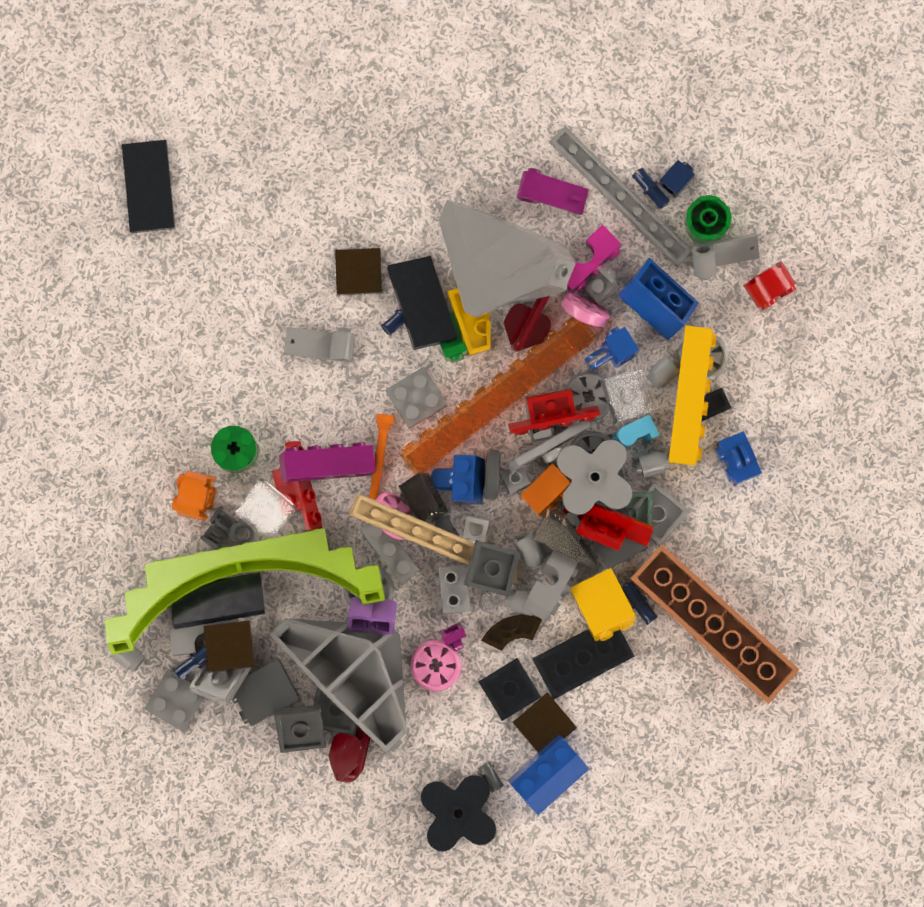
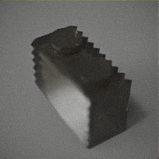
[398,472,448,524]

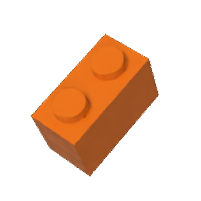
[520,463,571,518]

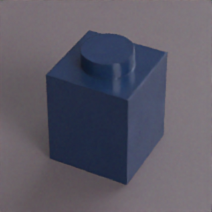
[659,160,695,198]

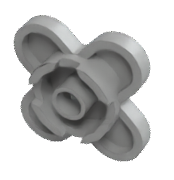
[557,440,632,515]

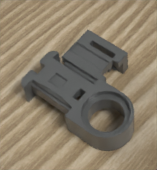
[200,506,254,550]

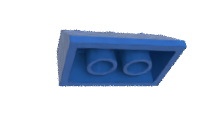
[618,258,699,340]
[507,735,589,815]

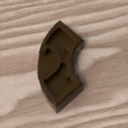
[481,615,542,651]

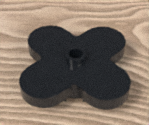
[421,775,496,852]

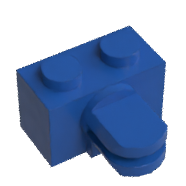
[584,326,639,371]
[715,431,762,485]
[430,455,485,505]

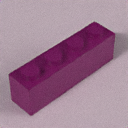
[279,442,376,483]

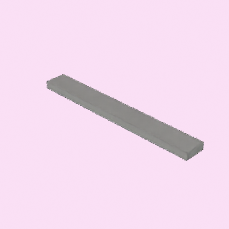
[549,126,692,268]

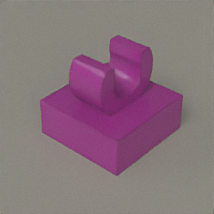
[440,622,467,651]

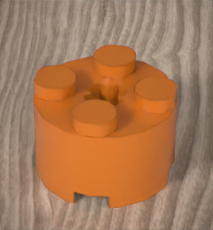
[172,470,217,521]

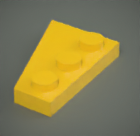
[447,288,491,357]

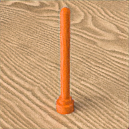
[369,414,395,500]

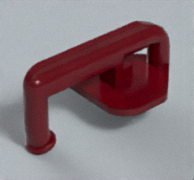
[504,296,551,352]
[329,711,371,783]

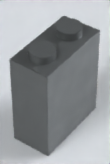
[232,659,301,726]

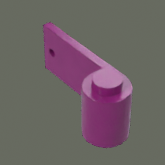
[516,168,589,215]

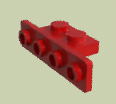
[508,388,600,435]
[272,441,323,531]
[563,503,654,551]

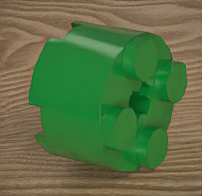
[684,195,732,244]
[211,426,258,473]

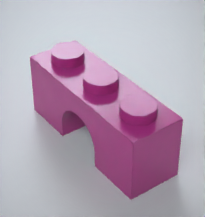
[567,225,621,293]

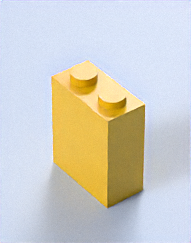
[570,568,637,641]

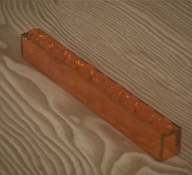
[400,317,597,479]

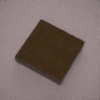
[335,248,382,295]
[204,620,255,673]
[512,692,577,753]

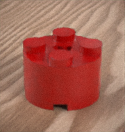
[743,261,796,310]

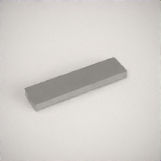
[507,421,590,473]

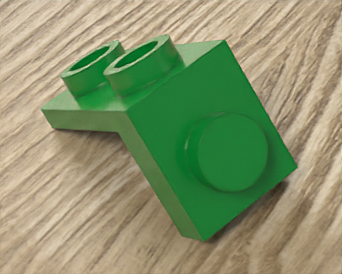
[440,312,468,363]

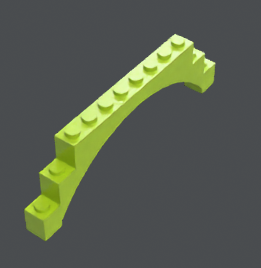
[104,528,385,655]

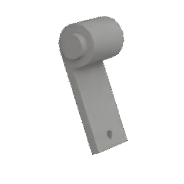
[692,233,759,280]
[284,327,355,362]
[513,513,584,568]

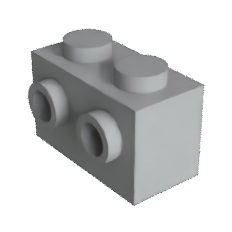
[435,565,471,614]

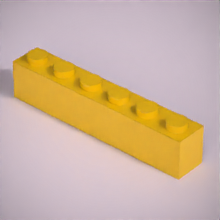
[669,325,717,466]

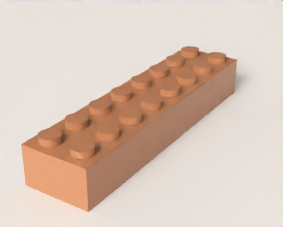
[629,544,800,704]

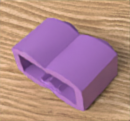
[347,597,397,635]

